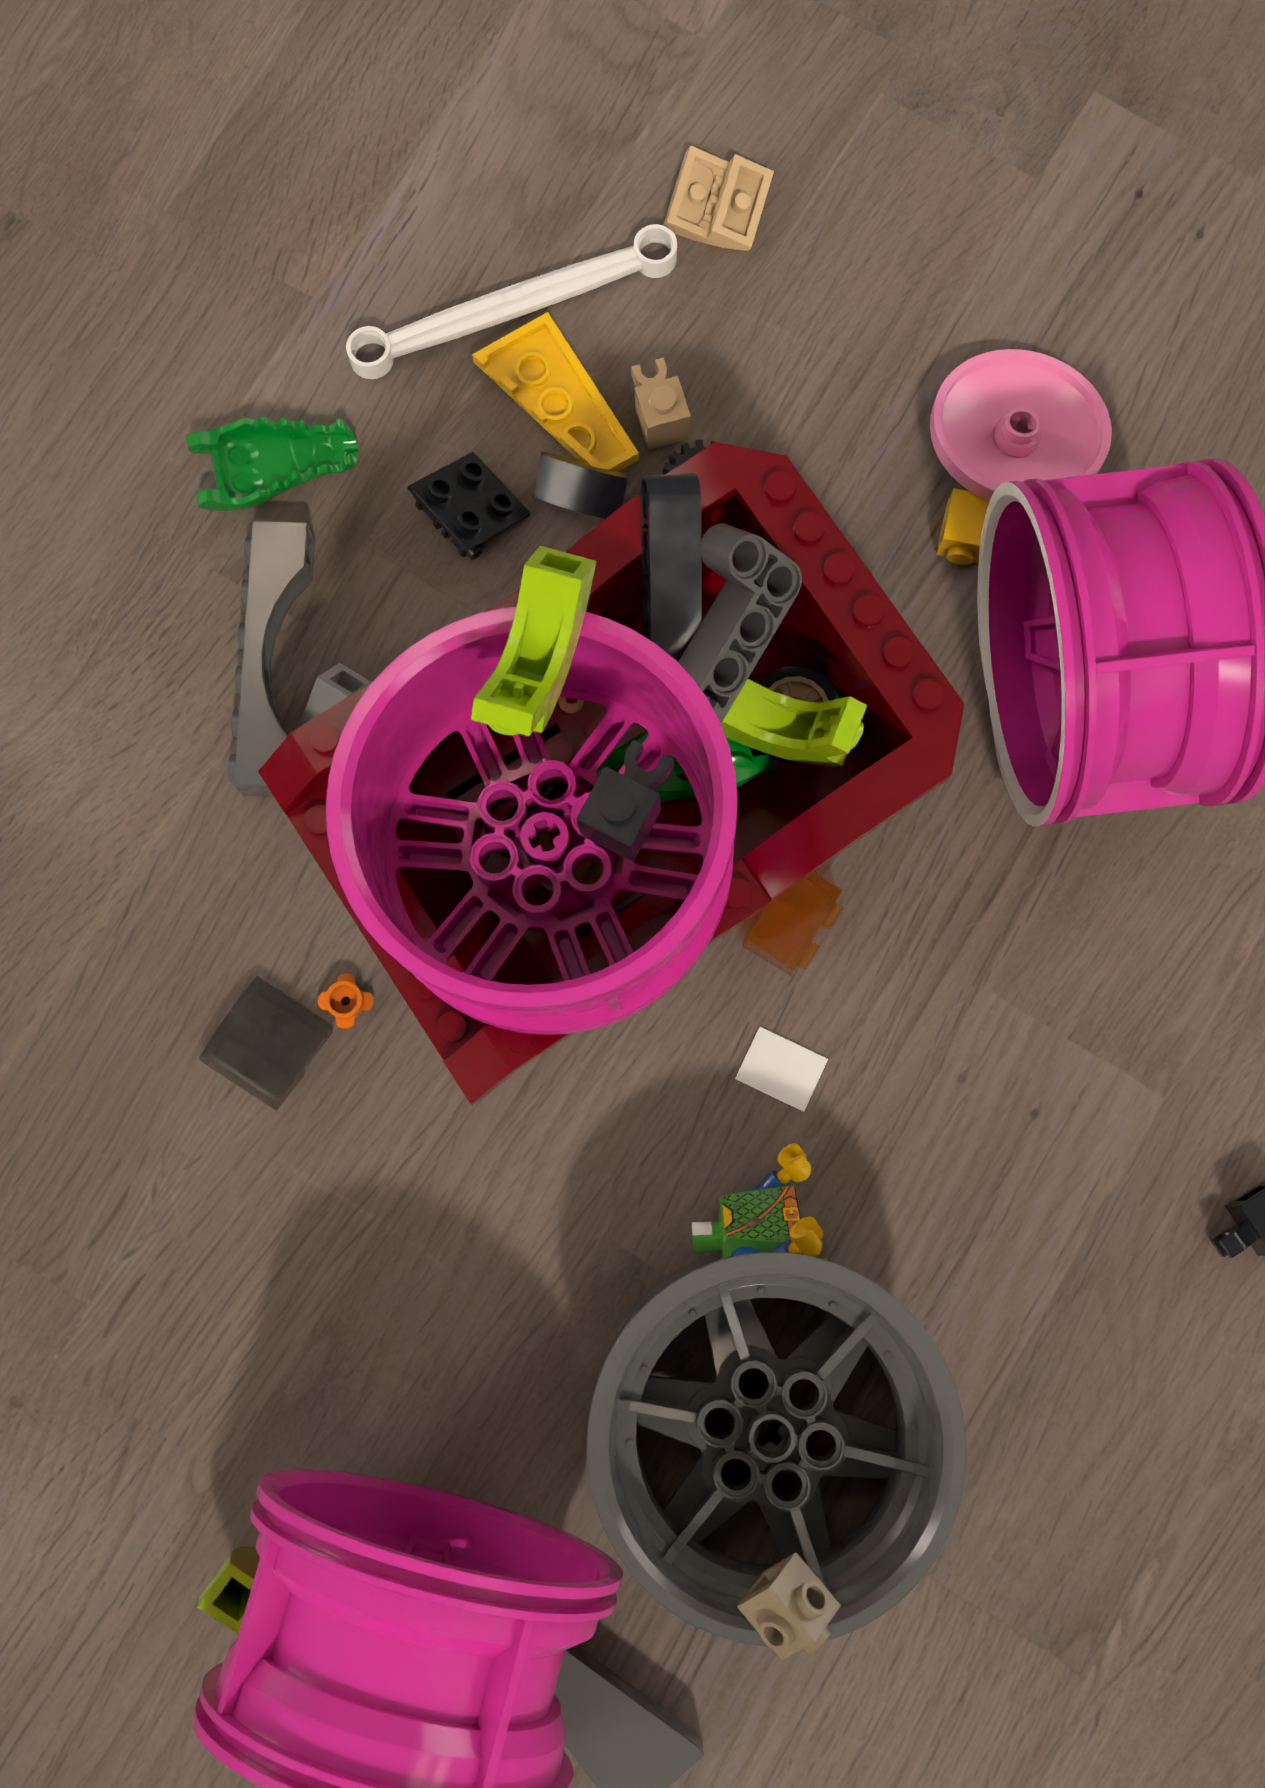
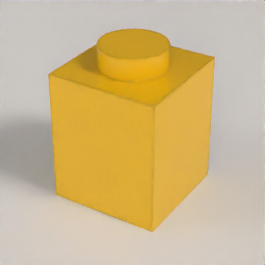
[936,488,989,565]

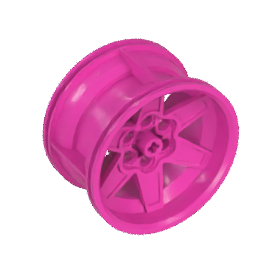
[192,1469,623,1788]

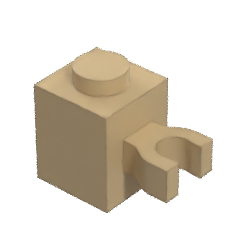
[631,357,691,450]

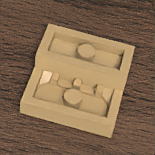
[663,145,774,251]

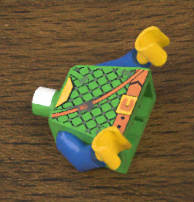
[691,1143,823,1259]

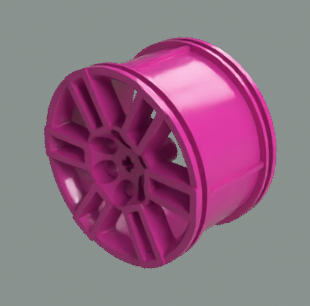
[326,607,738,1035]

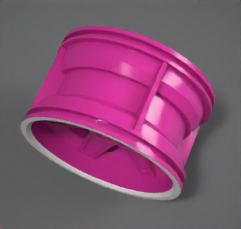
[977,458,1265,827]

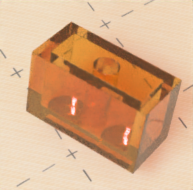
[743,873,843,976]

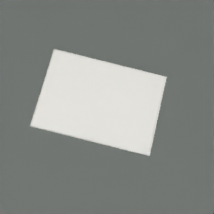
[735,1027,828,1112]

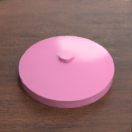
[930,349,1112,501]

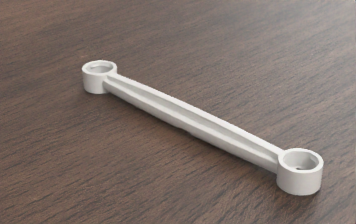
[346,224,677,379]

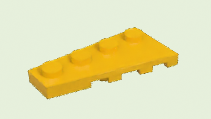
[472,312,639,472]

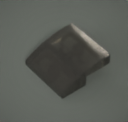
[199,976,333,1111]

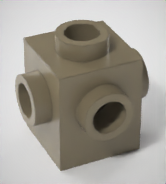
[737,1552,841,1660]

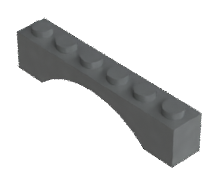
[228,521,315,797]

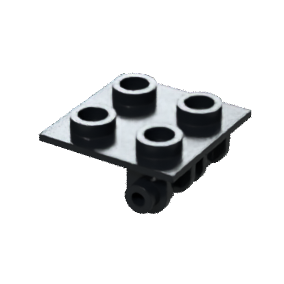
[407,452,531,560]

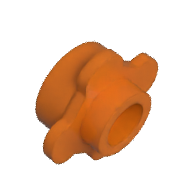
[318,973,374,1029]

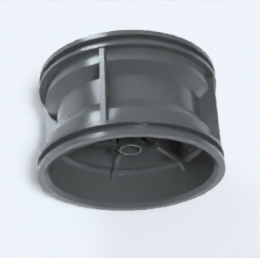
[587,1252,967,1647]

